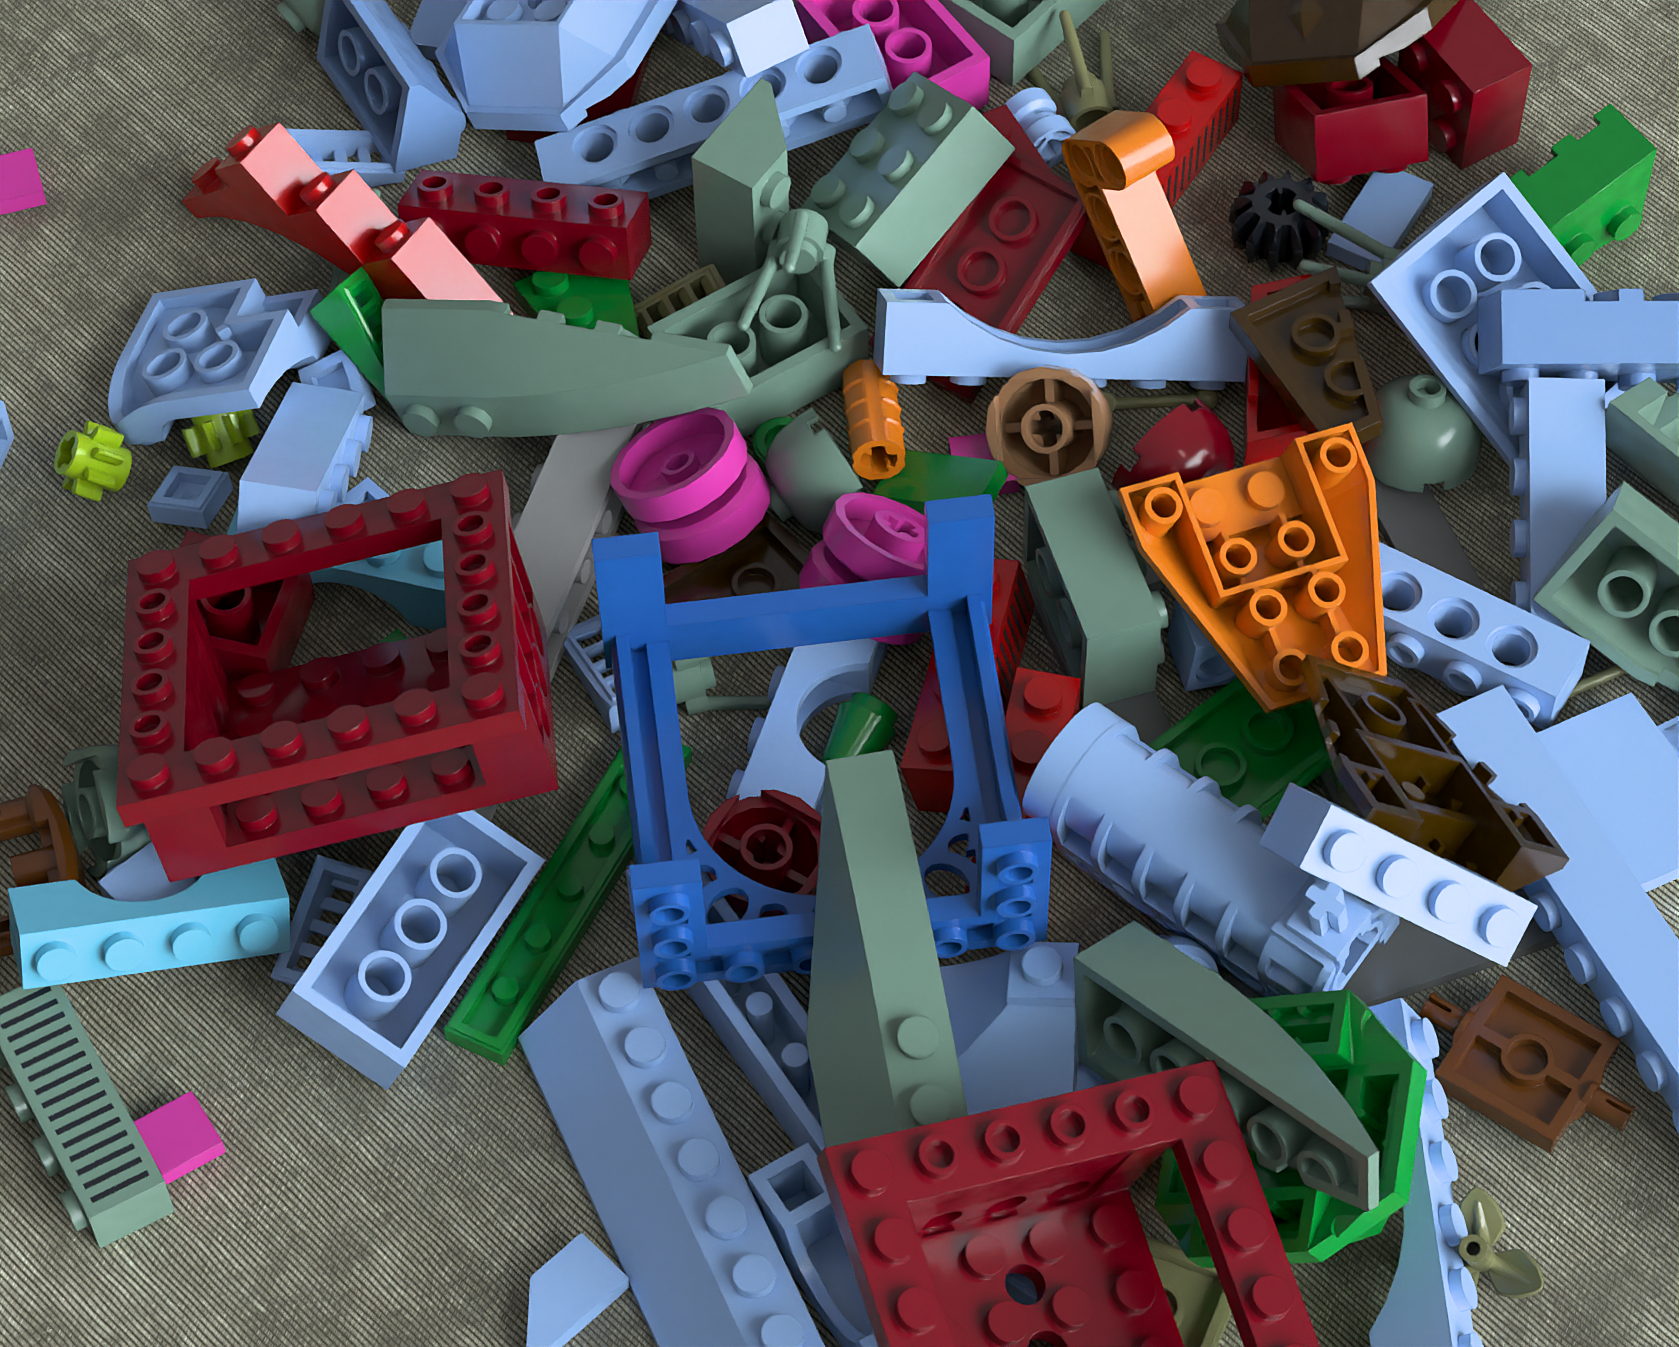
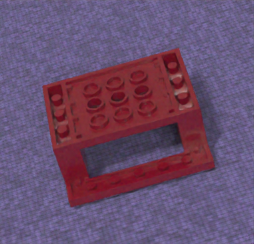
[116,469,559,883]
[816,1060,1320,1347]

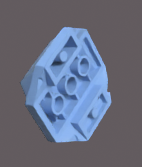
[435,0,678,132]

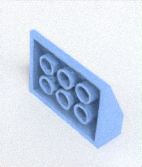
[1366,172,1626,467]

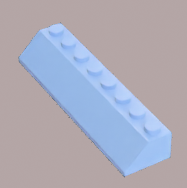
[518,957,825,1347]

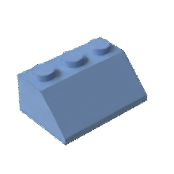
[316,0,466,173]

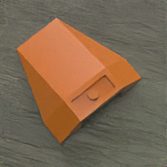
[1117,422,1387,714]

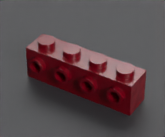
[397,169,652,280]

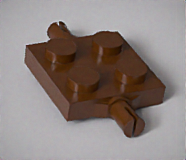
[1419,974,1635,1154]

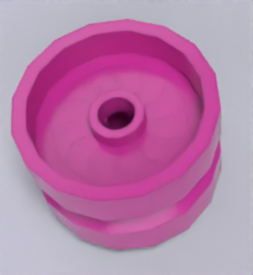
[611,407,771,564]
[799,492,926,645]

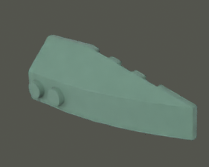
[381,299,753,438]
[1533,481,1679,693]
[806,749,968,1148]
[1073,921,1379,1212]

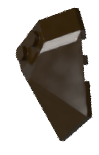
[1300,654,1570,892]

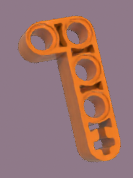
[1062,110,1207,323]

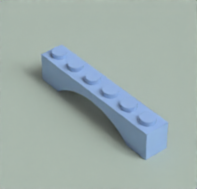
[873,288,1248,390]
[1369,998,1484,1347]

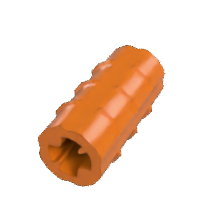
[842,359,906,480]

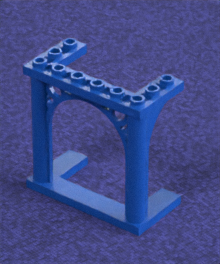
[591,494,1052,991]

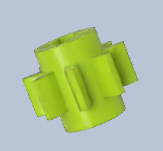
[181,409,261,468]
[54,421,132,502]

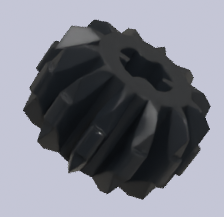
[1229,169,1330,272]

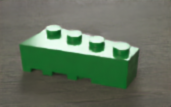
[1509,103,1657,266]

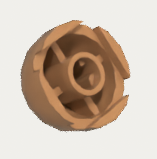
[985,365,1113,486]

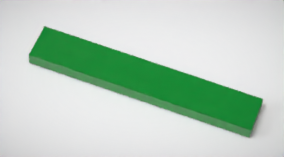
[444,744,692,1066]

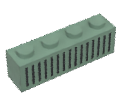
[0,984,175,1249]

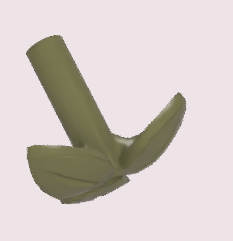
[1459,1187,1544,1299]

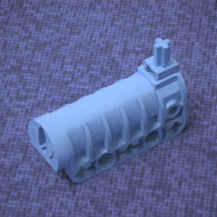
[1022,702,1400,997]

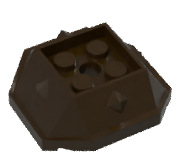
[1215,0,1459,87]

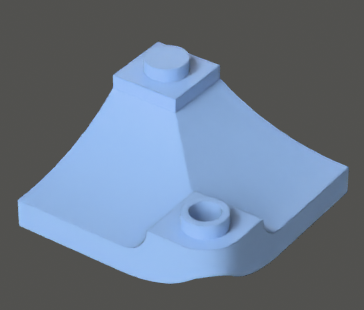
[108,278,332,446]
[940,942,1080,1115]

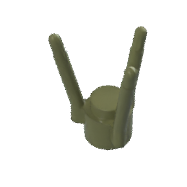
[1027,10,1119,132]

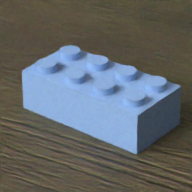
[276,810,545,1090]

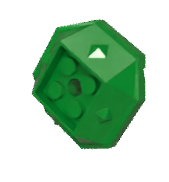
[1155,989,1427,1268]

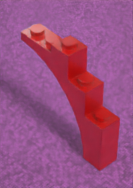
[181,122,515,315]

